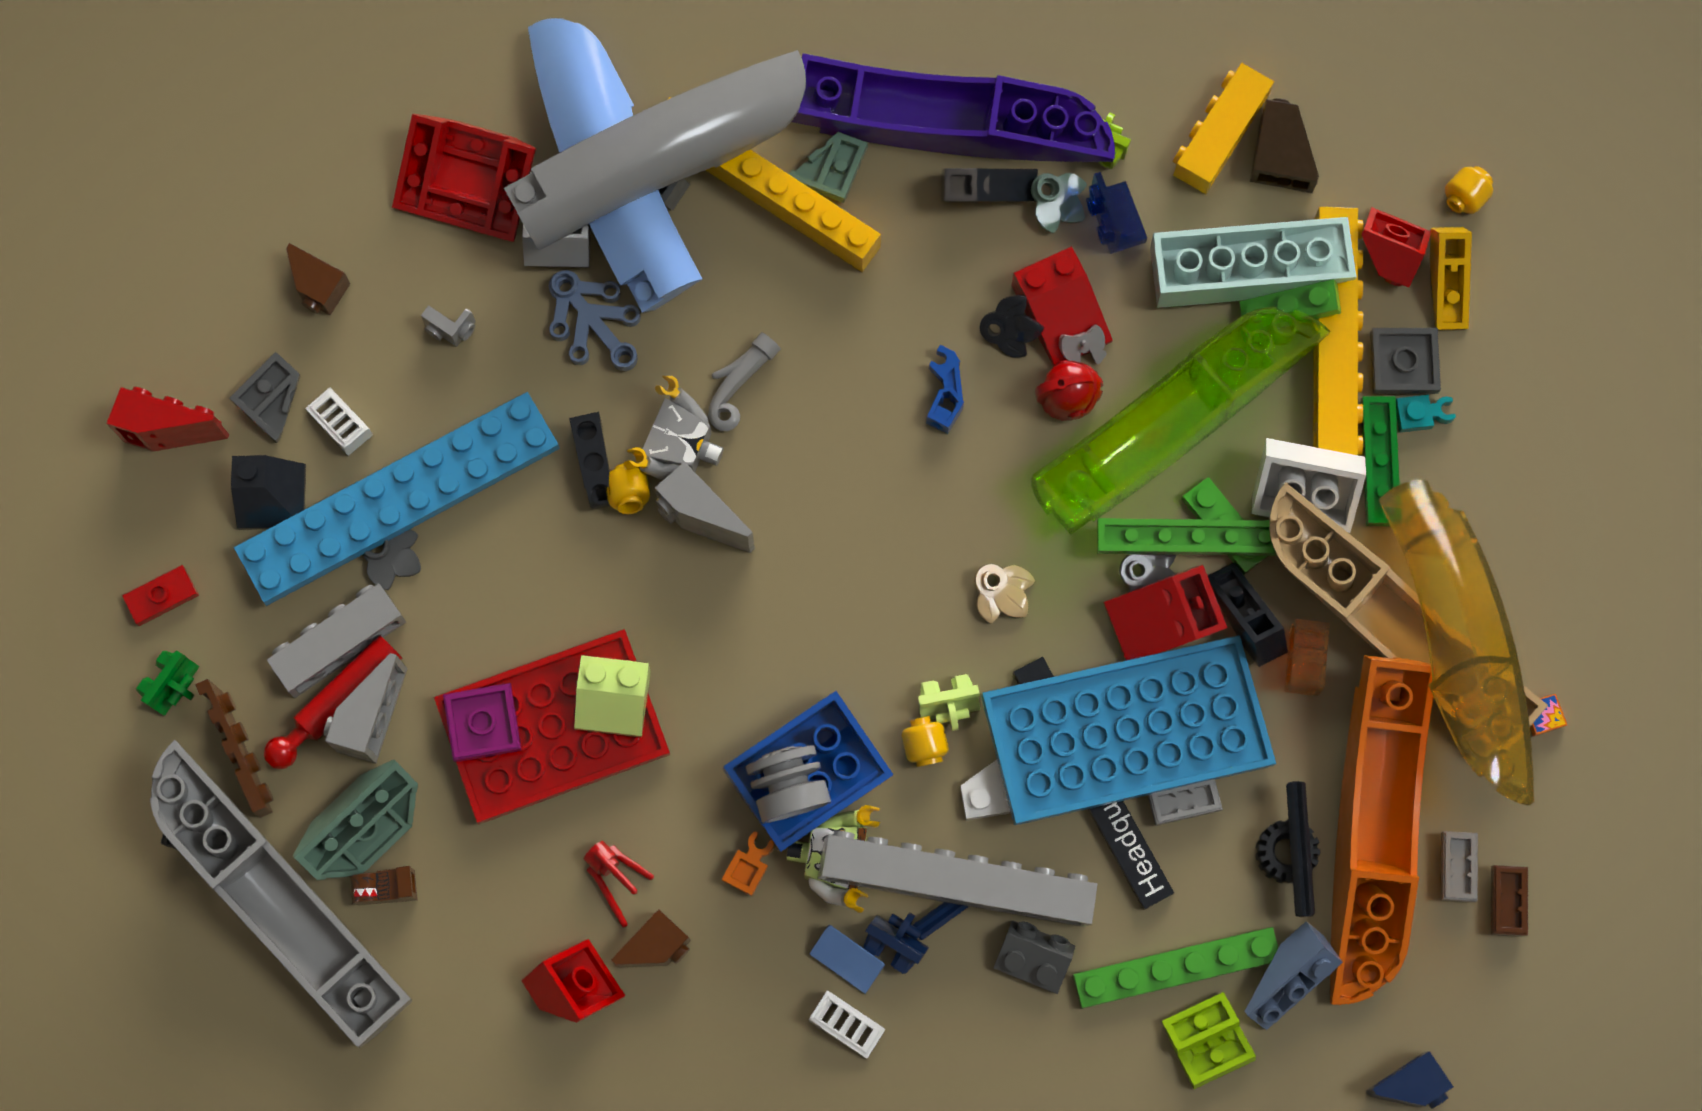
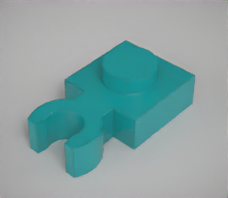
[1396,395,1456,433]

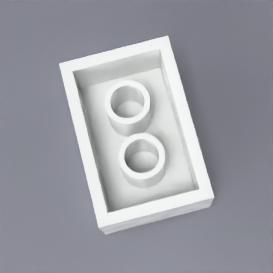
[1252,438,1366,533]

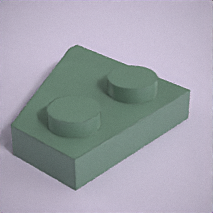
[788,132,868,203]

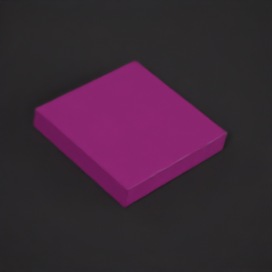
[443,683,522,763]

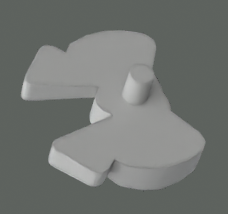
[1059,324,1107,365]

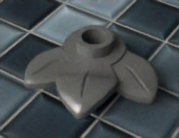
[363,529,421,590]
[1119,554,1176,592]

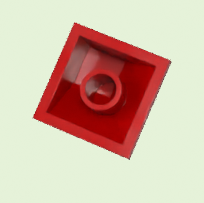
[1361,207,1431,288]
[521,939,626,1023]

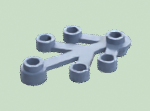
[549,270,641,371]

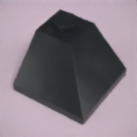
[231,455,306,530]

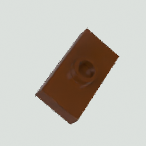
[1491,865,1528,937]

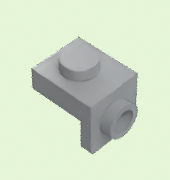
[421,305,476,347]

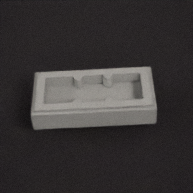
[1148,779,1223,826]
[1441,831,1478,903]

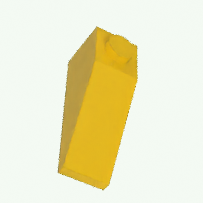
[1430,227,1472,330]

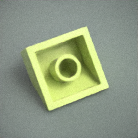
[574,655,651,737]

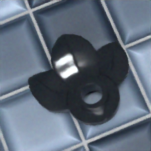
[980,295,1044,358]

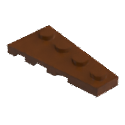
[195,679,274,818]

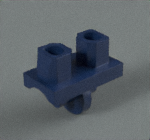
[863,912,929,974]

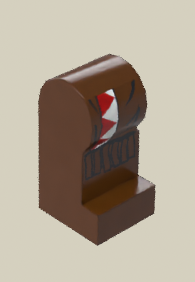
[350,866,417,905]

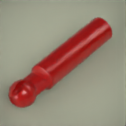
[264,635,403,769]

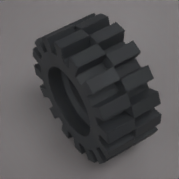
[1255,819,1320,884]

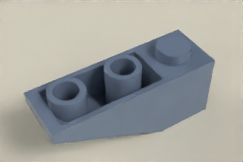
[1245,921,1343,1030]

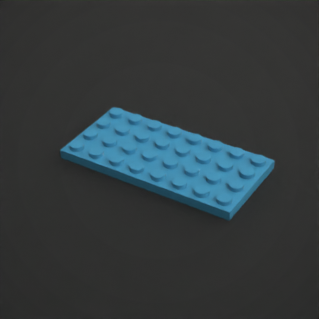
[981,635,1276,826]

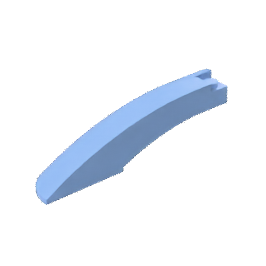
[528,18,702,313]

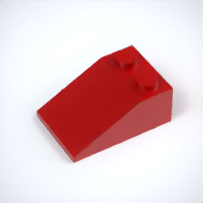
[1011,246,1113,367]

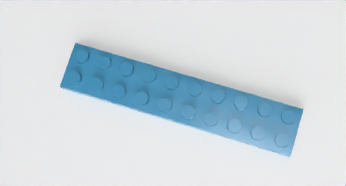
[234,392,560,606]

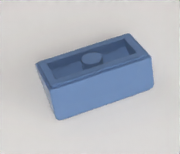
[809,924,885,994]

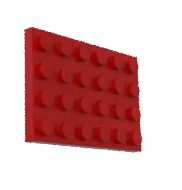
[434,629,670,825]

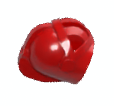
[1034,360,1104,421]

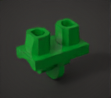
[136,650,200,716]

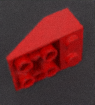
[106,386,229,452]
[1103,565,1227,661]

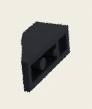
[1208,563,1288,667]

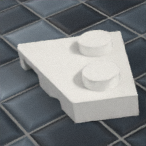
[960,760,1011,821]

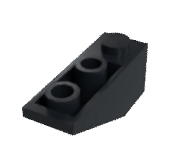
[941,168,1038,201]

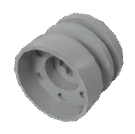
[746,745,831,824]

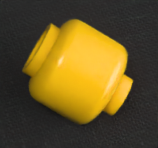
[1445,166,1493,214]
[606,463,650,514]
[901,716,949,767]

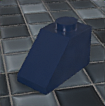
[1366,1051,1454,1109]

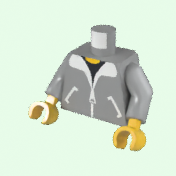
[624,376,724,480]

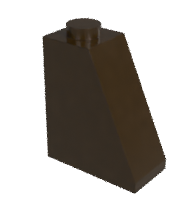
[1250,98,1319,193]

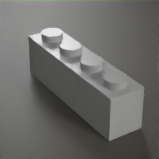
[267,583,406,698]

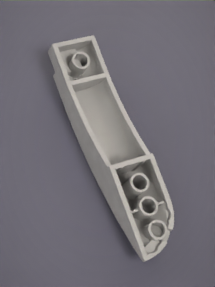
[504,50,806,250]
[150,740,412,1048]

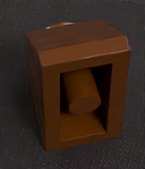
[286,243,351,315]
[611,909,691,968]

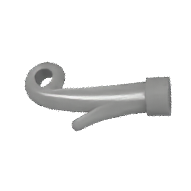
[708,332,781,431]

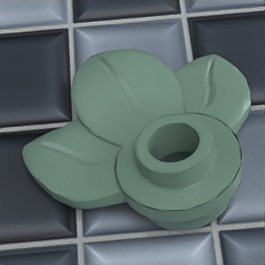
[1031,173,1087,233]

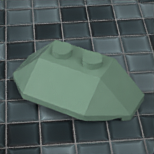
[293,759,418,880]

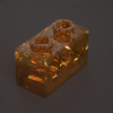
[1284,619,1330,696]

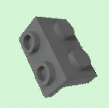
[994,921,1075,994]

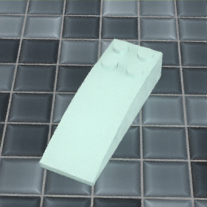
[1150,217,1356,308]

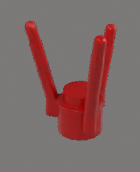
[583,841,654,928]

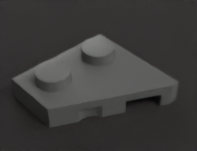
[230,352,300,443]

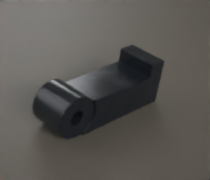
[569,412,610,510]

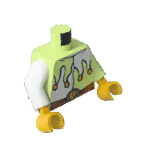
[787,805,880,913]

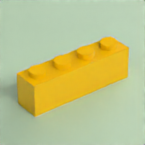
[1173,62,1275,194]

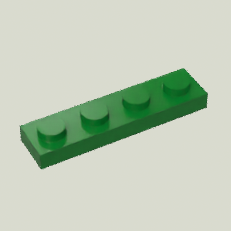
[1360,396,1402,526]

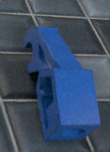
[926,345,964,434]

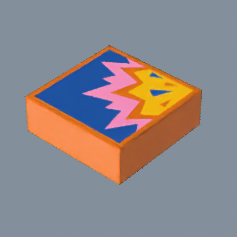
[1530,694,1567,737]

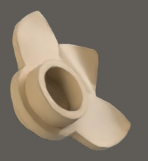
[974,564,1035,624]

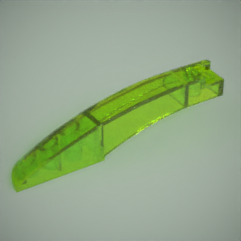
[1031,307,1330,535]

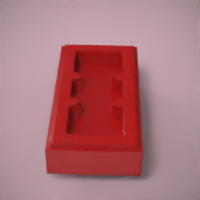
[122,565,199,626]

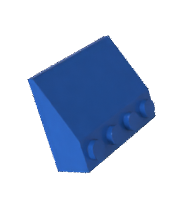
[723,691,894,852]

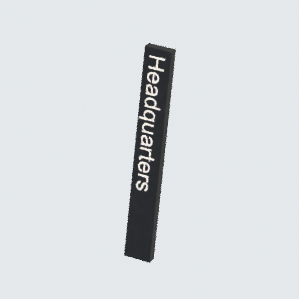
[1013,657,1174,910]

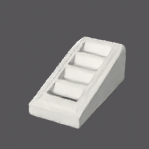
[305,388,373,456]
[809,990,886,1059]

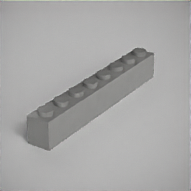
[818,831,1098,927]

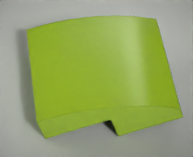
[1162,992,1256,1089]

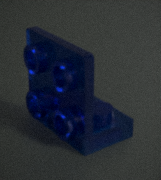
[1086,172,1148,254]

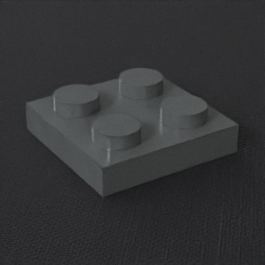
[1370,328,1441,394]

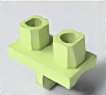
[918,674,980,731]

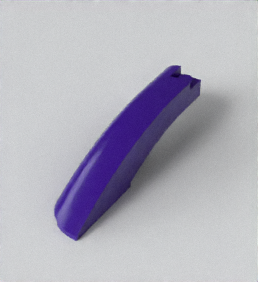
[791,53,1115,162]

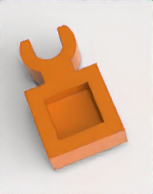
[722,831,774,897]

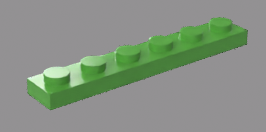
[1097,518,1277,556]
[1073,927,1278,1009]

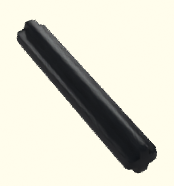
[1286,781,1315,918]

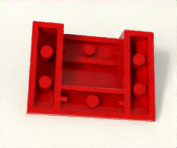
[392,114,536,242]

